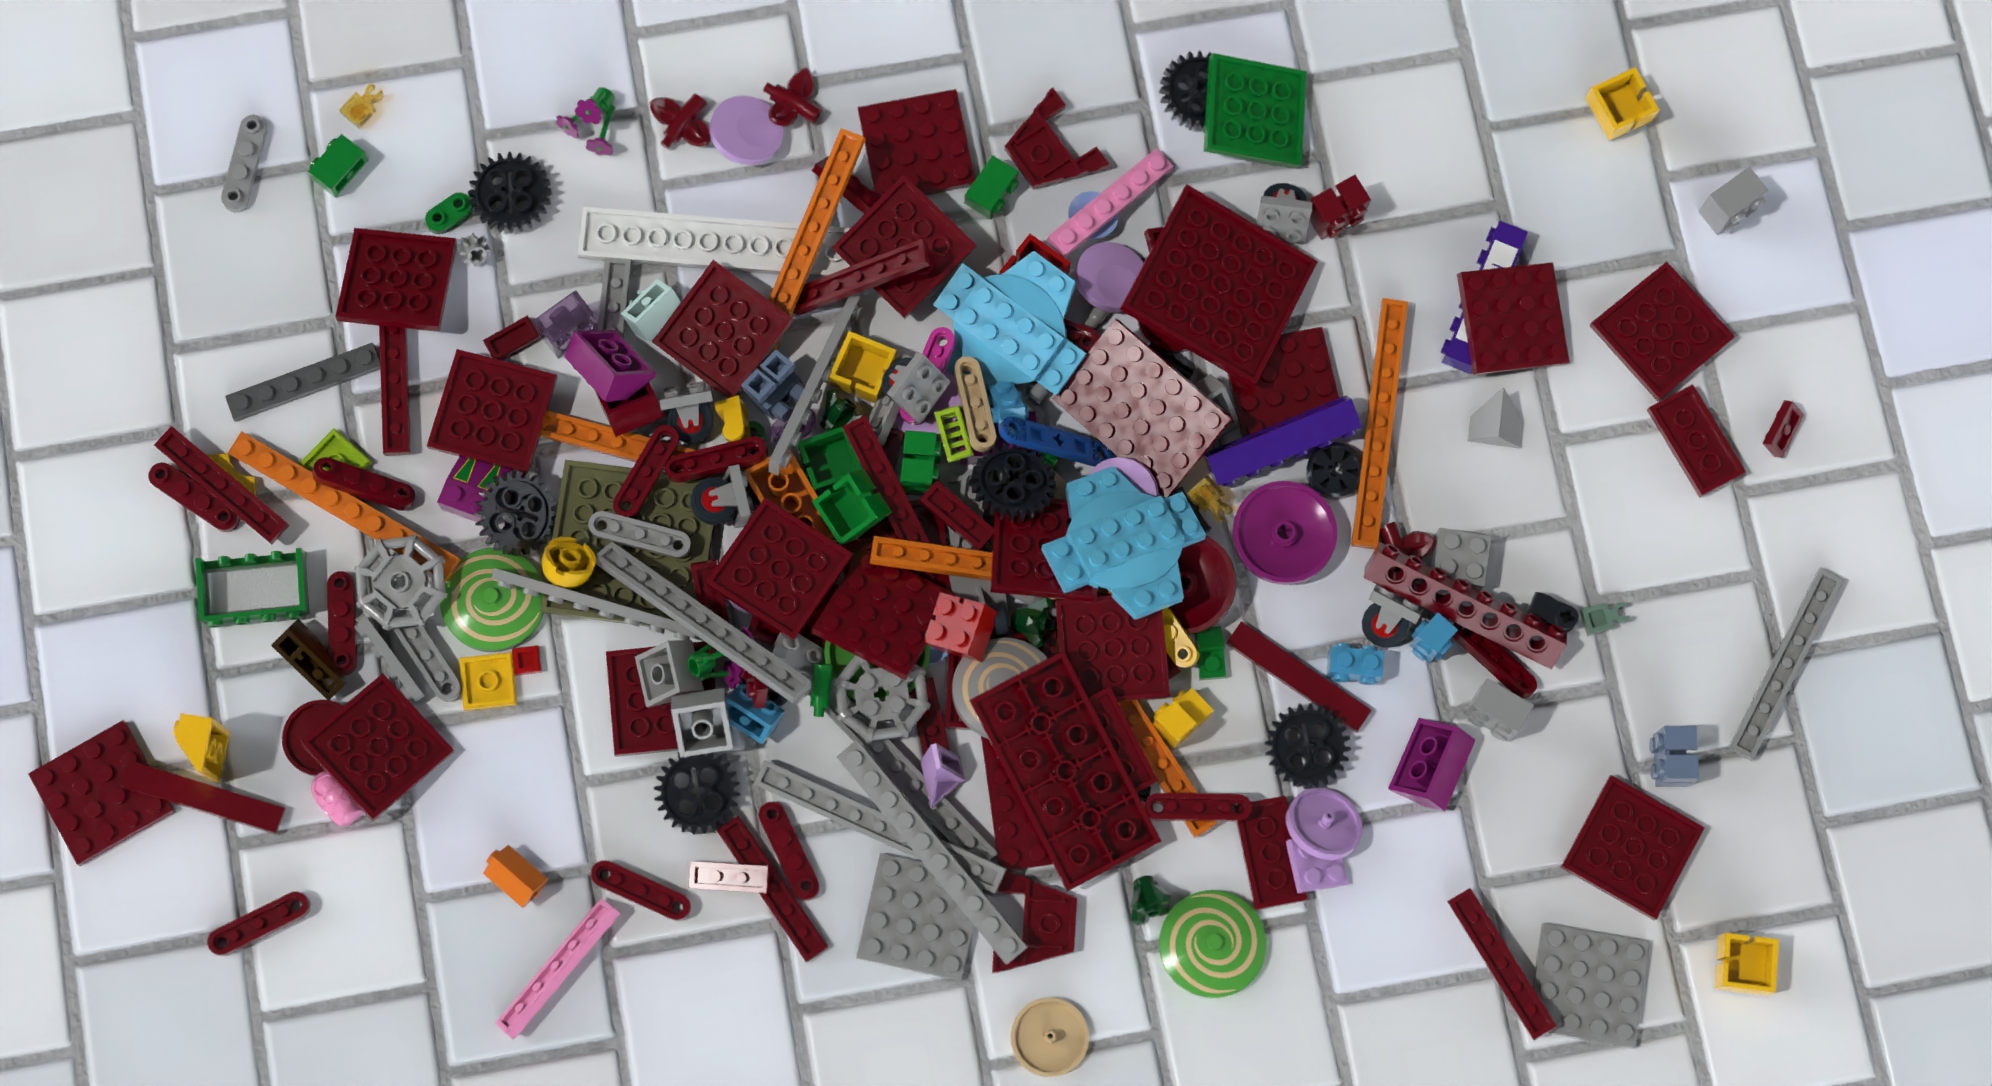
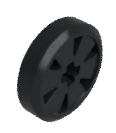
[1306,442,1362,500]

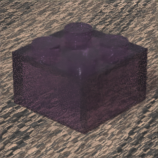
[534,290,598,359]

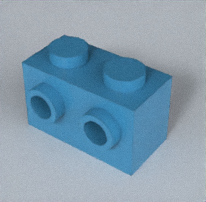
[987,381,1029,437]
[1410,613,1458,663]
[1326,643,1384,685]
[726,682,785,744]

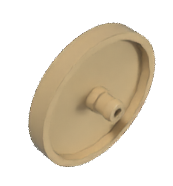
[1011,997,1089,1077]

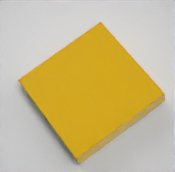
[459,652,517,711]

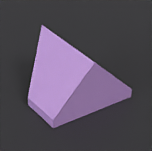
[920,743,965,809]

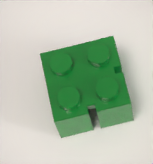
[797,427,862,496]
[900,430,941,495]
[812,469,892,545]

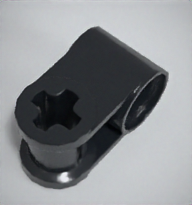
[1526,592,1579,633]

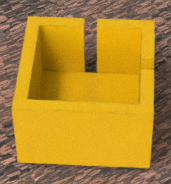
[1585,67,1659,141]
[829,331,897,404]
[1714,933,1779,996]

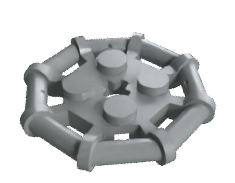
[354,534,448,631]
[833,655,931,743]

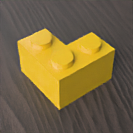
[1153,688,1214,750]

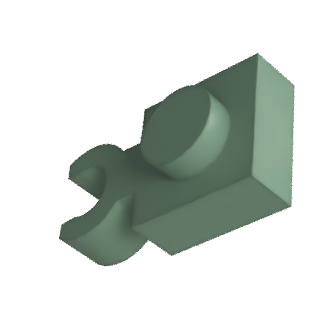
[1579,602,1630,636]

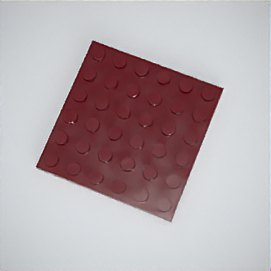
[1120,184,1318,387]

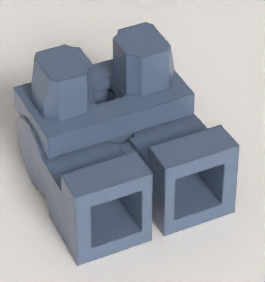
[741,350,805,422]

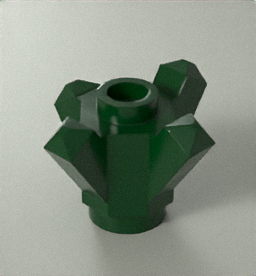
[820,389,864,432]
[1011,597,1057,648]
[1130,875,1172,925]

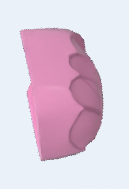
[311,771,363,827]

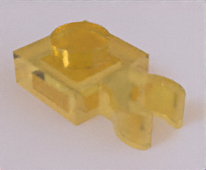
[339,83,384,129]
[1187,475,1233,523]

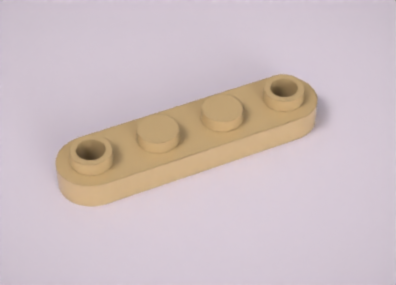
[954,356,996,452]

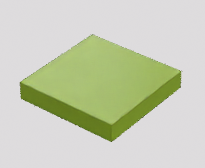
[299,428,372,472]

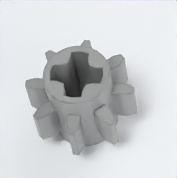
[457,233,491,267]

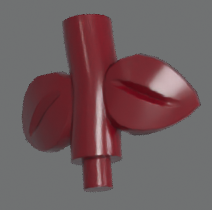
[763,67,822,127]
[649,94,711,149]
[1380,522,1436,582]

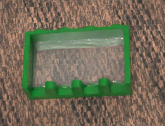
[195,548,310,628]

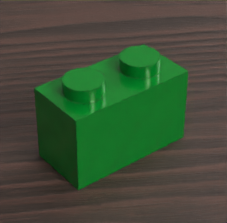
[308,134,369,198]
[964,155,1019,220]

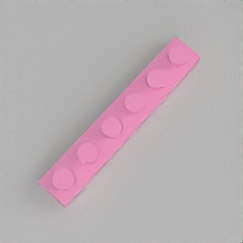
[1046,148,1173,258]
[495,898,620,1040]

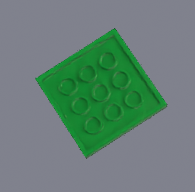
[1203,53,1307,169]

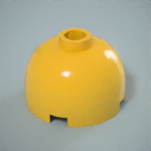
[541,537,596,589]

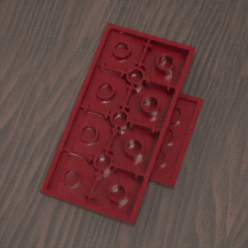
[969,651,1161,891]

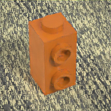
[483,845,548,908]

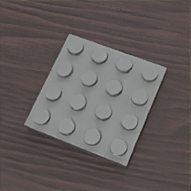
[856,853,982,982]
[1533,923,1649,1049]

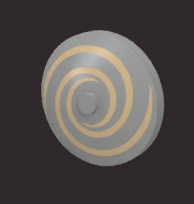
[952,638,1047,738]

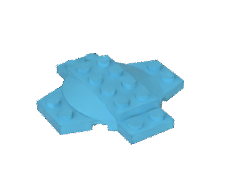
[933,251,1087,396]
[1041,466,1206,620]

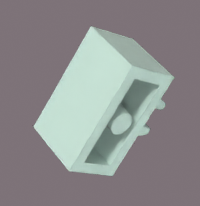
[621,279,681,343]

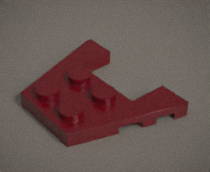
[1004,88,1109,189]
[992,870,1077,974]

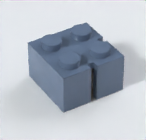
[1649,726,1699,787]

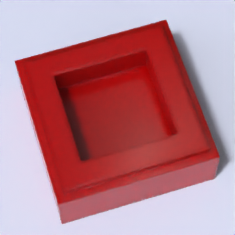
[512,645,542,676]

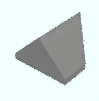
[1468,388,1522,448]

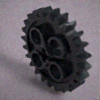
[1159,51,1211,132]
[468,152,552,234]
[971,444,1057,522]
[474,471,557,556]
[1264,703,1351,789]
[654,752,741,835]

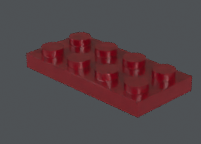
[1647,384,1746,498]
[1233,795,1308,911]

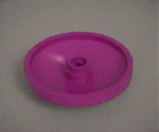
[1232,481,1337,585]

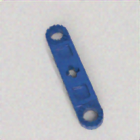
[999,416,1114,467]

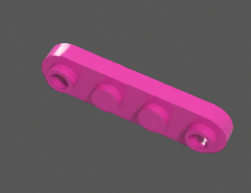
[900,327,956,425]

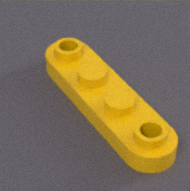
[1162,607,1199,668]

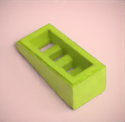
[934,405,974,463]

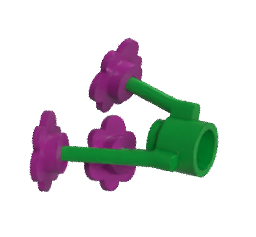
[556,87,615,156]
[687,627,755,689]

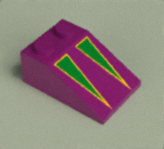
[437,457,513,522]

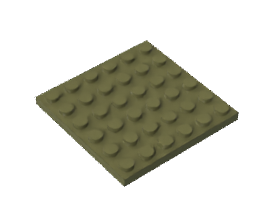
[540,460,714,627]

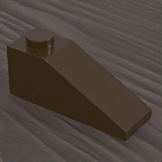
[271,619,347,701]

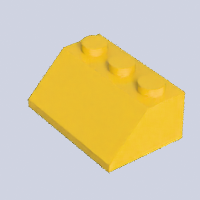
[173,713,230,784]

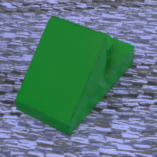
[1195,626,1226,681]

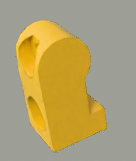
[714,395,751,442]

